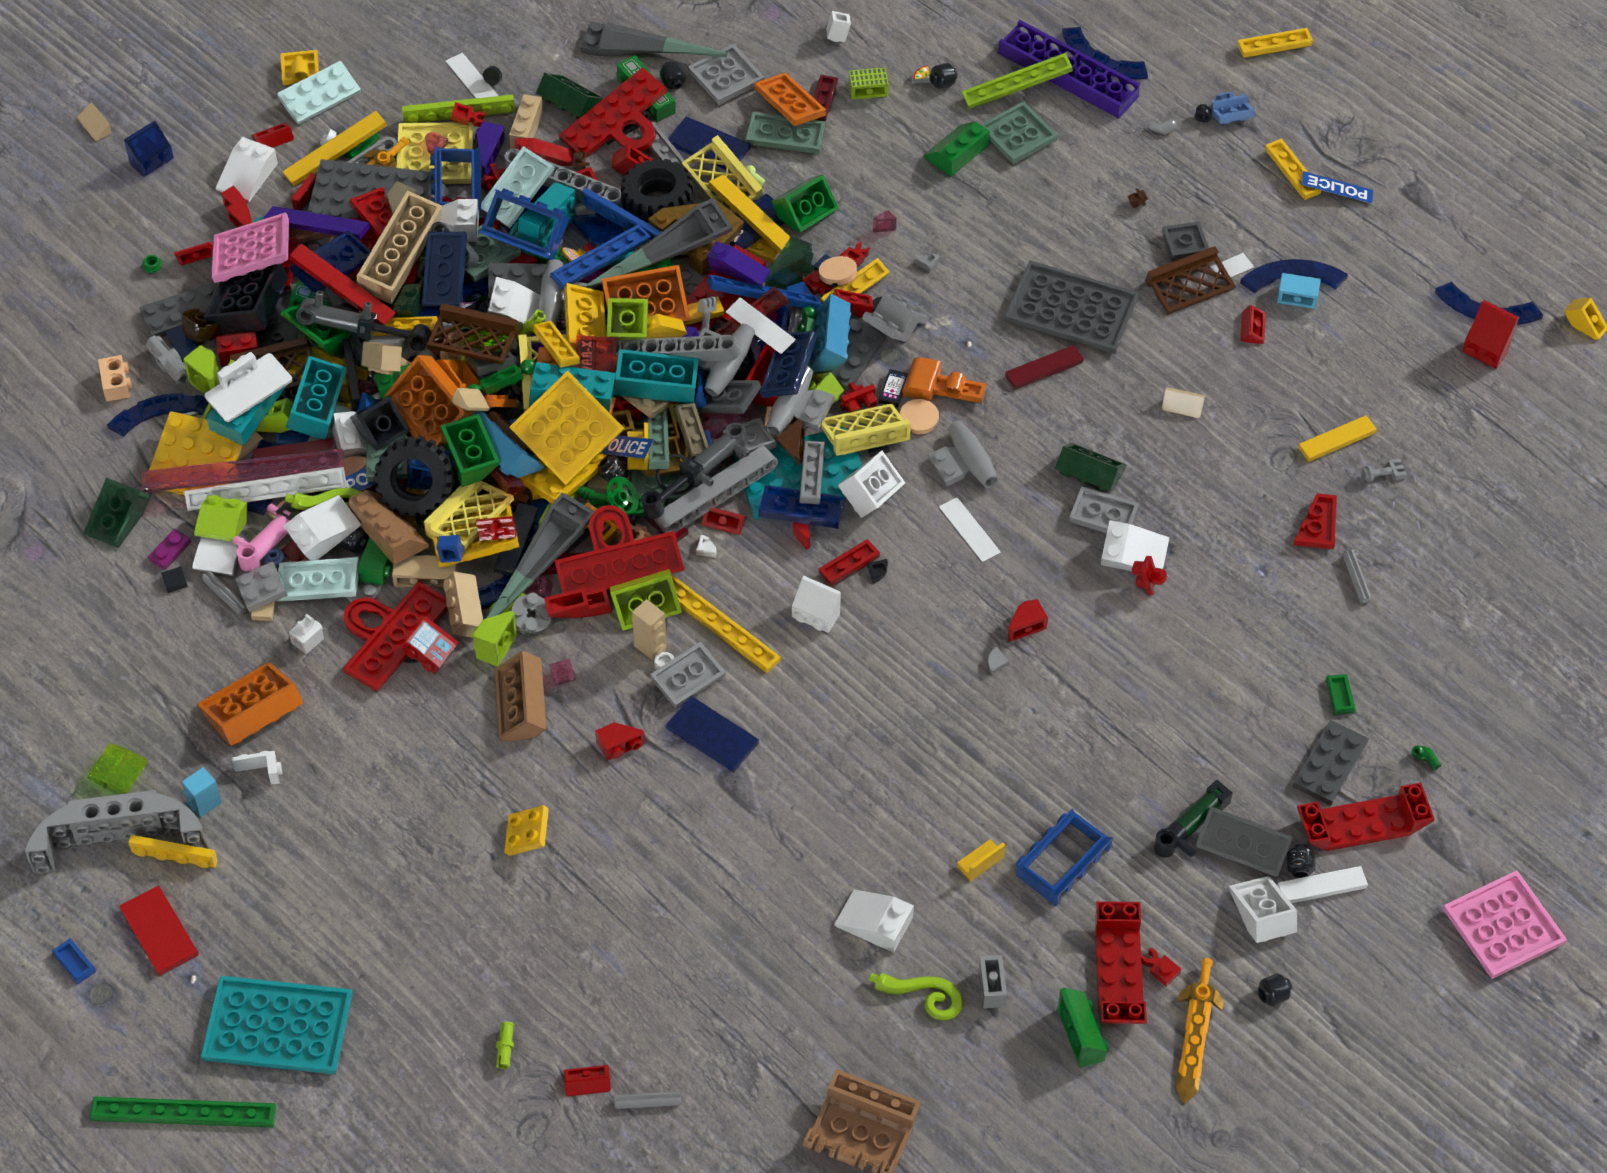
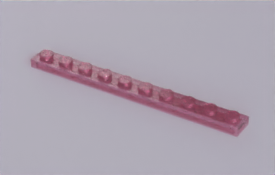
[142,449,344,493]

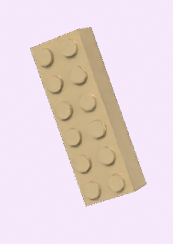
[356,191,443,304]

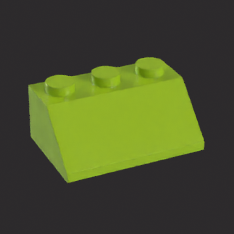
[610,569,682,631]

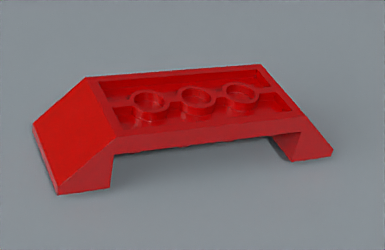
[1297,782,1435,851]
[1095,901,1147,1024]

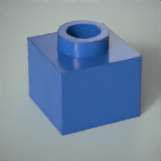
[436,535,464,563]

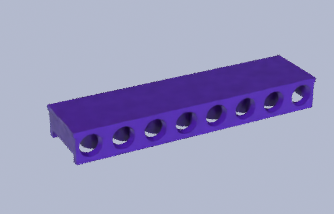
[997,20,1140,118]

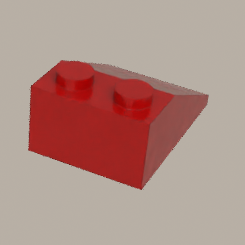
[1462,300,1519,369]

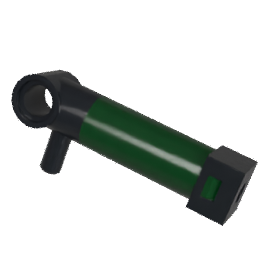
[1154,780,1233,858]

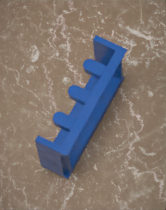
[430,146,481,219]
[479,188,570,260]
[1016,809,1113,906]

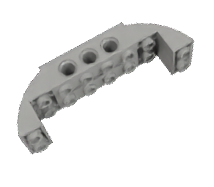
[25,790,209,874]

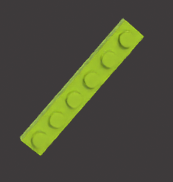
[962,53,1073,109]
[402,94,515,123]

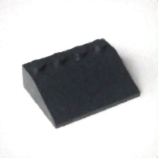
[204,264,289,332]

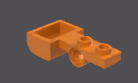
[902,357,987,403]

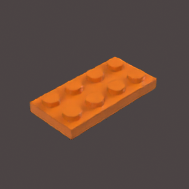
[754,72,826,126]

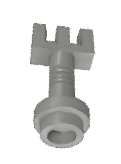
[698,297,716,335]
[1361,459,1407,482]

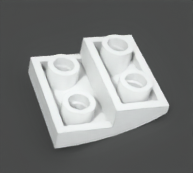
[192,537,244,576]

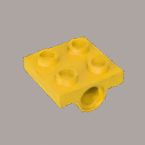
[280,50,319,85]
[504,805,549,856]

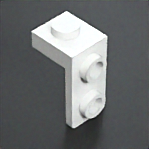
[232,751,283,785]

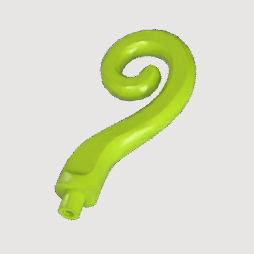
[284,487,361,527]
[869,972,963,1021]

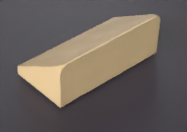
[77,103,112,141]
[1162,387,1205,418]
[451,388,490,411]

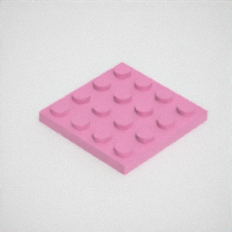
[212,212,289,283]
[1443,870,1567,979]

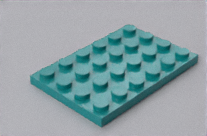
[733,427,862,520]
[201,976,353,1075]

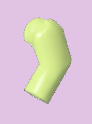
[746,165,766,187]

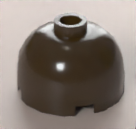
[181,308,221,344]

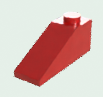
[515,138,573,166]

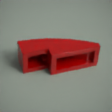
[221,185,252,228]
[544,587,612,618]

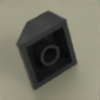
[350,396,410,451]

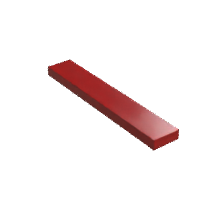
[289,243,396,325]

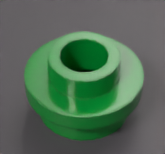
[142,255,162,273]

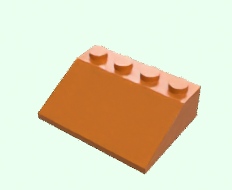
[602,265,690,322]
[383,355,475,447]
[197,662,303,746]

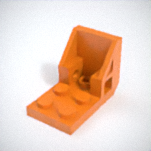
[436,359,516,408]

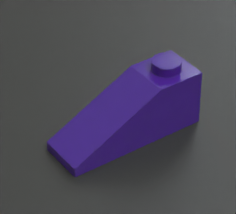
[475,121,505,176]
[707,241,771,287]

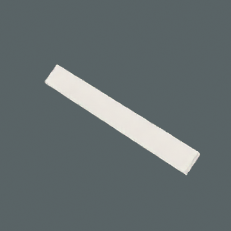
[184,467,347,511]

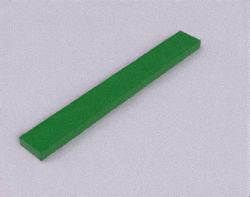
[90,1096,277,1128]

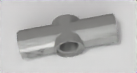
[145,335,189,385]

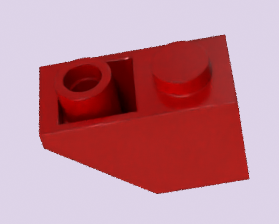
[595,722,645,761]

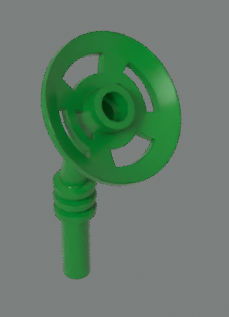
[574,476,639,516]

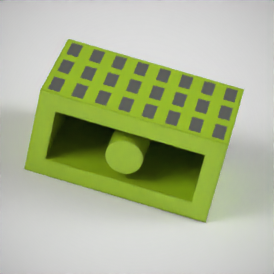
[849,68,889,100]

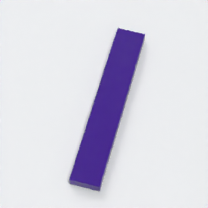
[263,206,370,240]

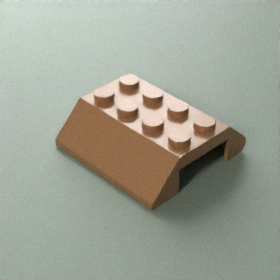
[803,1069,921,1173]

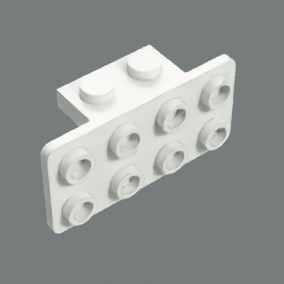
[205,352,292,422]

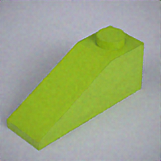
[255,398,293,433]

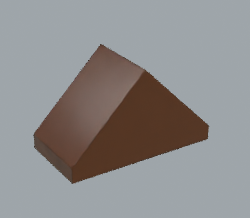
[776,420,806,465]

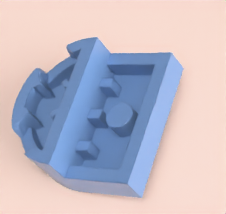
[1212,92,1255,124]

